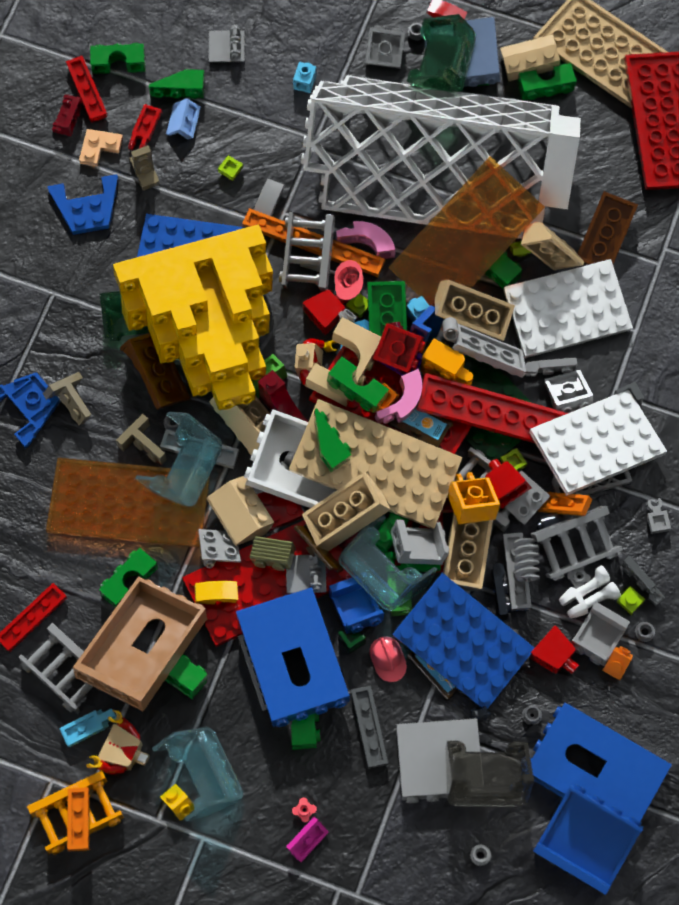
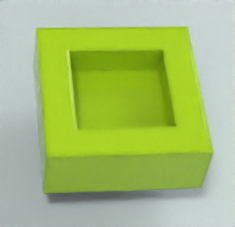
[218,155,243,181]
[509,241,531,257]
[346,293,368,318]
[500,448,527,471]
[617,586,645,615]

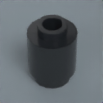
[536,513,565,531]

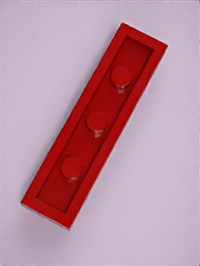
[66,55,108,123]
[0,583,67,653]

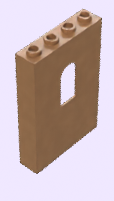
[73,577,207,711]

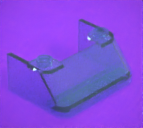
[135,412,222,506]
[338,515,437,611]
[152,727,243,821]

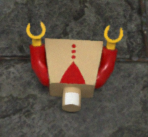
[295,338,337,385]
[87,710,150,775]

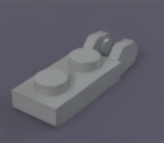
[525,358,577,377]

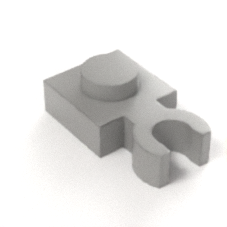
[646,498,671,534]

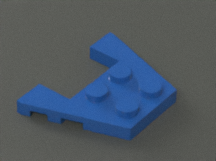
[47,174,119,235]
[0,372,60,449]

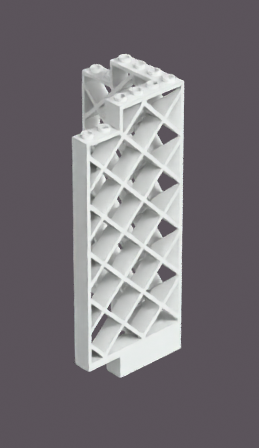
[301,75,580,239]

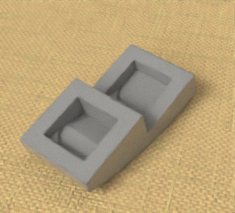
[254,179,285,217]

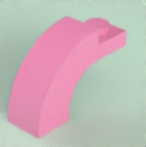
[336,221,395,259]
[375,369,422,424]

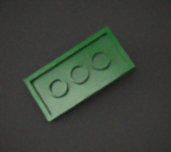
[367,281,407,336]

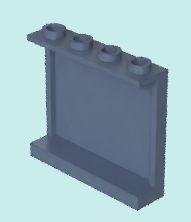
[424,17,501,89]

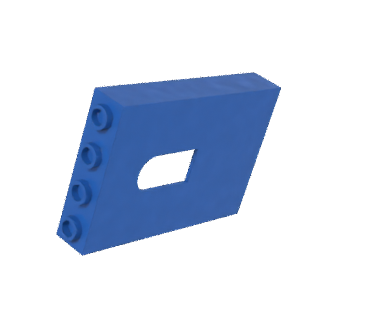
[236,587,350,727]
[523,703,672,821]

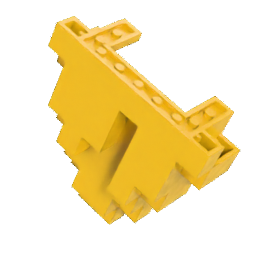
[113,224,273,410]

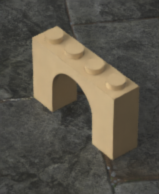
[305,317,381,406]

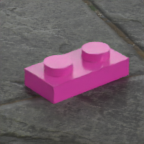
[286,817,329,862]

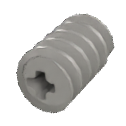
[514,538,540,582]

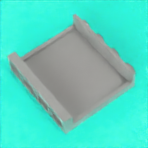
[396,719,484,803]

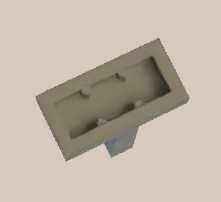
[130,146,160,191]
[43,372,91,425]
[116,414,167,465]

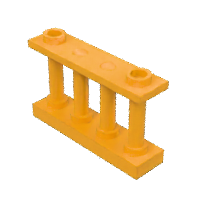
[27,770,124,854]

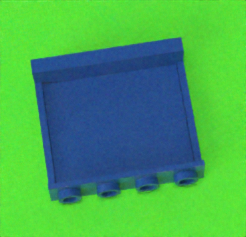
[533,784,643,895]

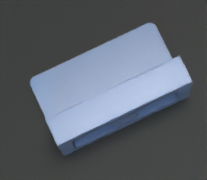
[166,98,200,140]

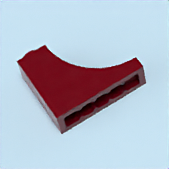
[258,370,308,422]

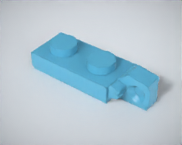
[59,709,116,748]

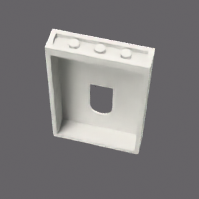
[244,409,337,508]

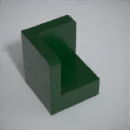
[338,631,366,654]

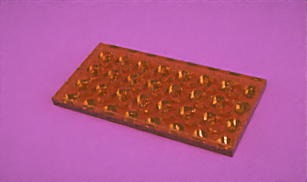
[388,156,545,307]
[46,458,211,547]

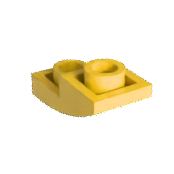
[194,581,238,604]

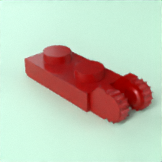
[128,104,162,150]

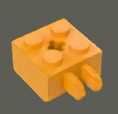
[421,339,473,386]
[447,472,500,524]

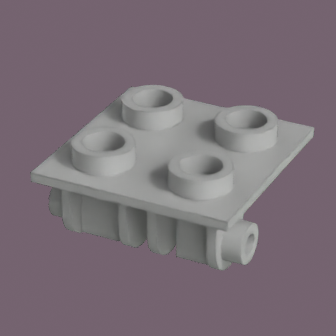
[209,25,244,62]
[505,471,550,525]
[198,529,241,568]
[286,554,326,594]

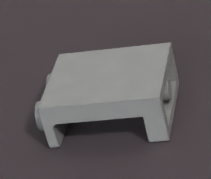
[390,520,449,565]
[571,602,630,666]

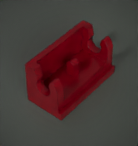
[52,95,83,136]

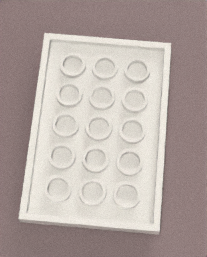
[503,259,633,358]
[529,390,667,496]

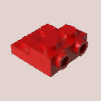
[373,323,426,373]

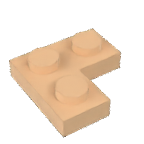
[79,129,123,167]

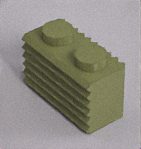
[250,536,296,571]

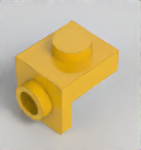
[160,783,195,821]

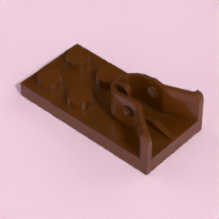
[578,191,638,265]
[120,333,190,410]

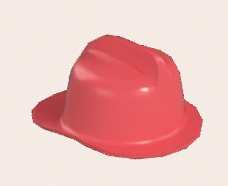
[335,260,364,300]
[370,636,407,682]

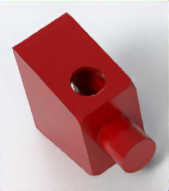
[303,290,348,335]
[485,459,532,509]
[529,626,579,674]

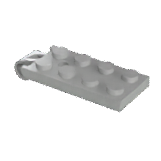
[442,317,526,378]

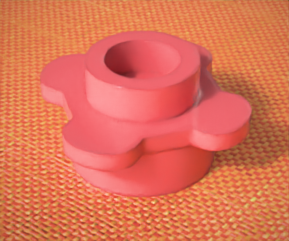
[292,798,317,822]

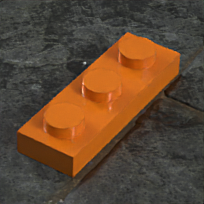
[538,492,593,516]
[67,787,90,852]

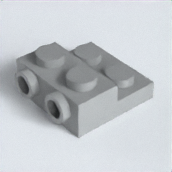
[365,26,406,69]
[544,370,593,413]

